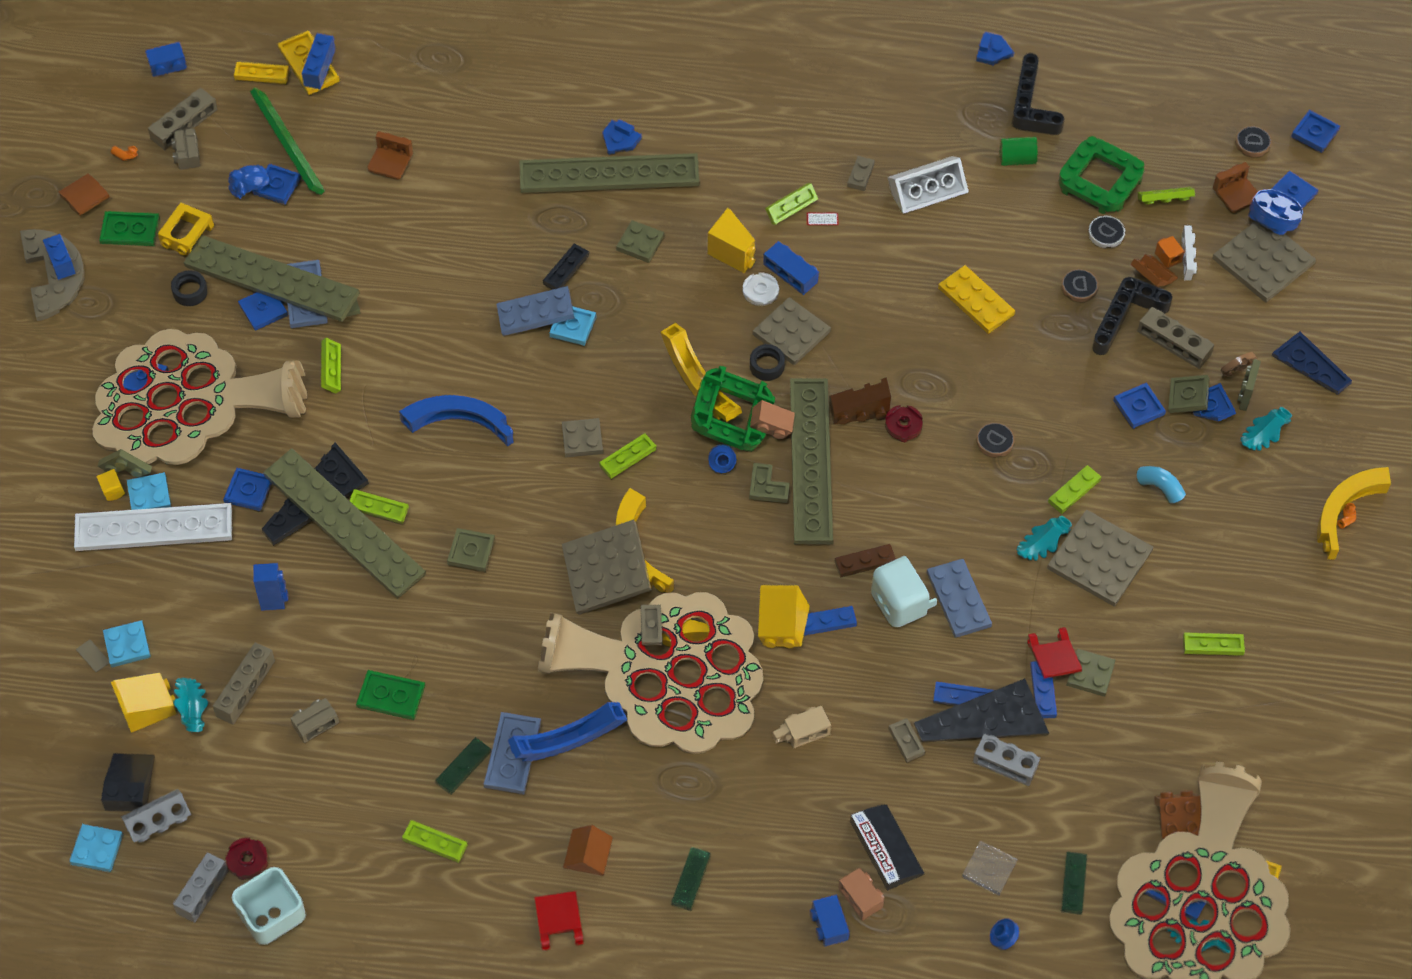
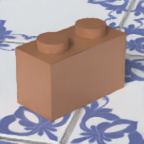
[750,400,795,439]
[838,868,884,921]

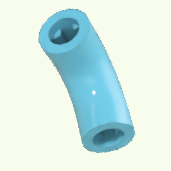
[1137,466,1186,503]

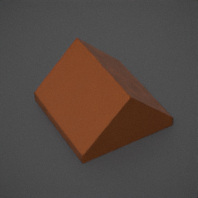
[563,825,613,876]

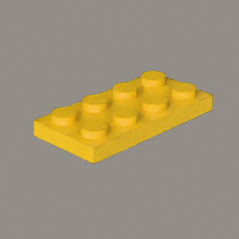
[277,30,340,95]
[938,265,1015,334]

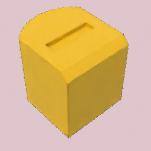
[97,469,125,501]

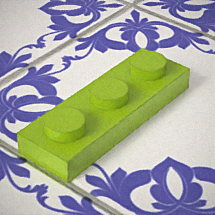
[765,183,818,224]
[1137,187,1195,204]
[321,338,341,394]
[599,433,656,479]
[1048,465,1101,514]
[350,489,409,524]
[1183,633,1245,655]
[402,820,468,863]

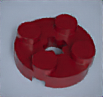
[885,405,923,442]
[225,837,268,880]

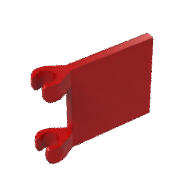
[1027,627,1082,679]
[534,891,584,950]

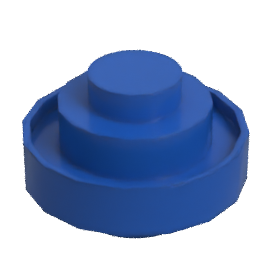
[708,445,736,473]
[990,918,1019,950]

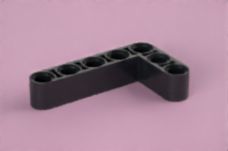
[1012,53,1064,135]
[1092,277,1173,355]

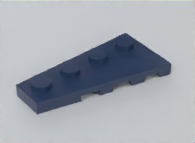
[1272,331,1352,395]

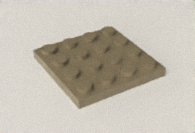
[1212,221,1316,303]
[1047,509,1154,607]
[562,519,652,615]

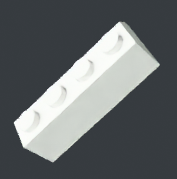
[888,156,968,213]

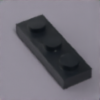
[543,243,589,290]

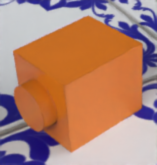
[1155,236,1185,268]

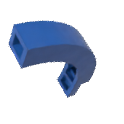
[399,395,513,446]
[508,702,628,762]

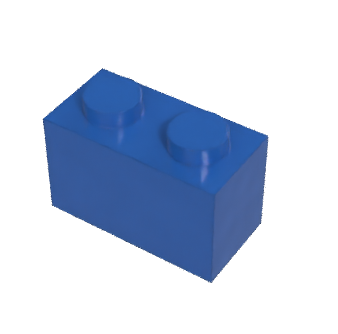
[145,42,187,77]
[43,234,76,280]
[809,894,849,947]

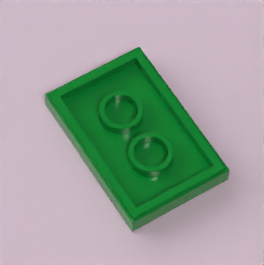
[99,211,160,246]
[356,670,426,720]

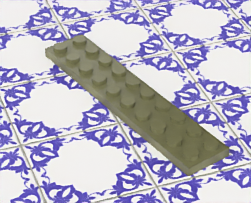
[520,153,699,193]
[184,235,360,322]
[790,378,833,544]
[263,448,426,599]

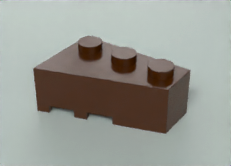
[829,377,891,425]

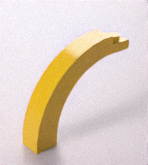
[660,323,742,422]
[1317,467,1391,560]
[616,488,674,593]

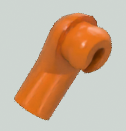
[111,146,138,160]
[1337,503,1356,529]

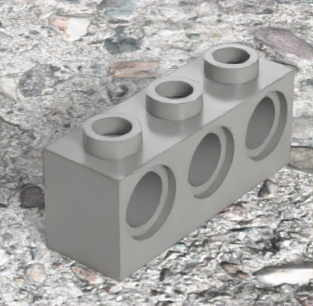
[973,734,1040,786]
[121,789,191,842]
[173,852,228,923]

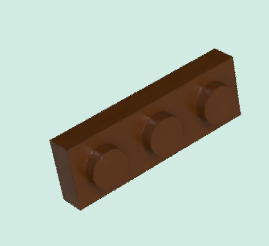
[835,544,896,578]

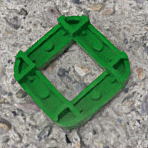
[1058,136,1144,214]
[691,366,775,452]

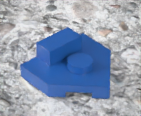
[976,32,1014,65]
[602,119,642,155]
[1193,383,1236,422]

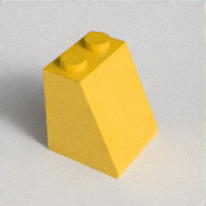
[707,208,756,273]
[758,585,810,648]
[111,673,177,733]

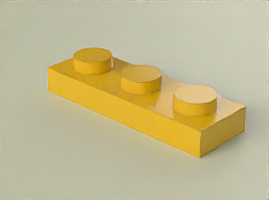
[234,62,289,84]

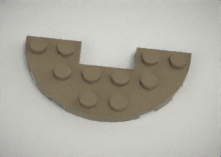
[20,229,85,321]

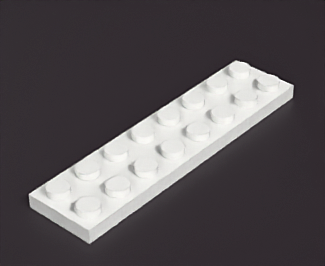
[74,503,232,551]

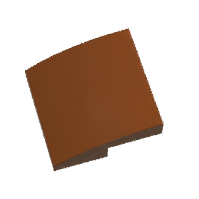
[58,174,110,215]
[1130,254,1178,287]

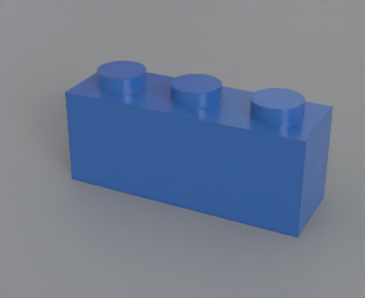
[302,33,336,89]
[763,241,819,295]
[253,563,288,611]

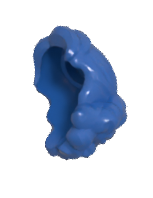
[228,165,270,199]

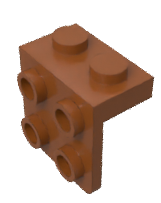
[367,131,413,180]
[1213,162,1258,213]
[1154,790,1201,839]

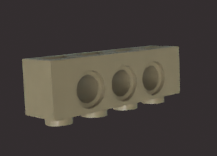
[148,88,217,150]
[1137,307,1214,369]
[213,642,275,725]

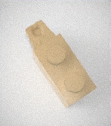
[772,706,831,748]

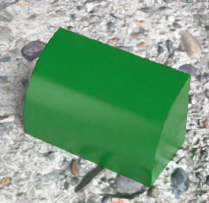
[999,137,1038,166]

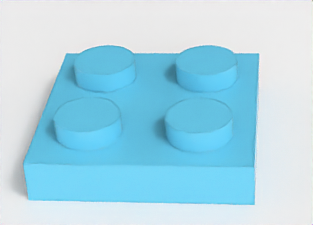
[549,306,596,346]
[127,472,171,510]
[103,620,151,668]
[69,824,123,872]

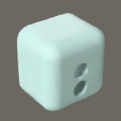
[871,556,937,627]
[232,867,306,945]

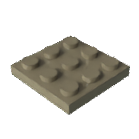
[753,297,831,366]

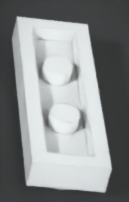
[1182,225,1197,281]

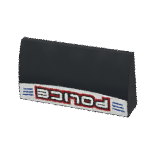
[850,804,924,891]

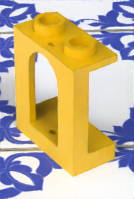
[158,203,214,256]

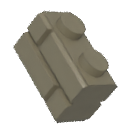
[171,128,201,170]
[290,698,339,743]

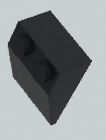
[101,753,155,811]

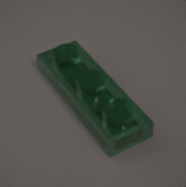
[435,737,491,795]
[671,847,711,911]
[1061,852,1087,915]

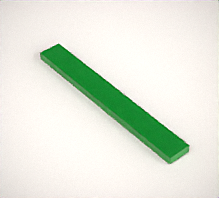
[250,88,325,195]

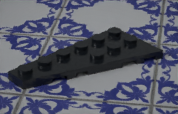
[262,442,369,546]
[914,678,1049,742]

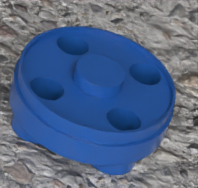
[1249,189,1303,235]

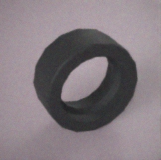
[171,270,207,306]
[750,344,785,381]

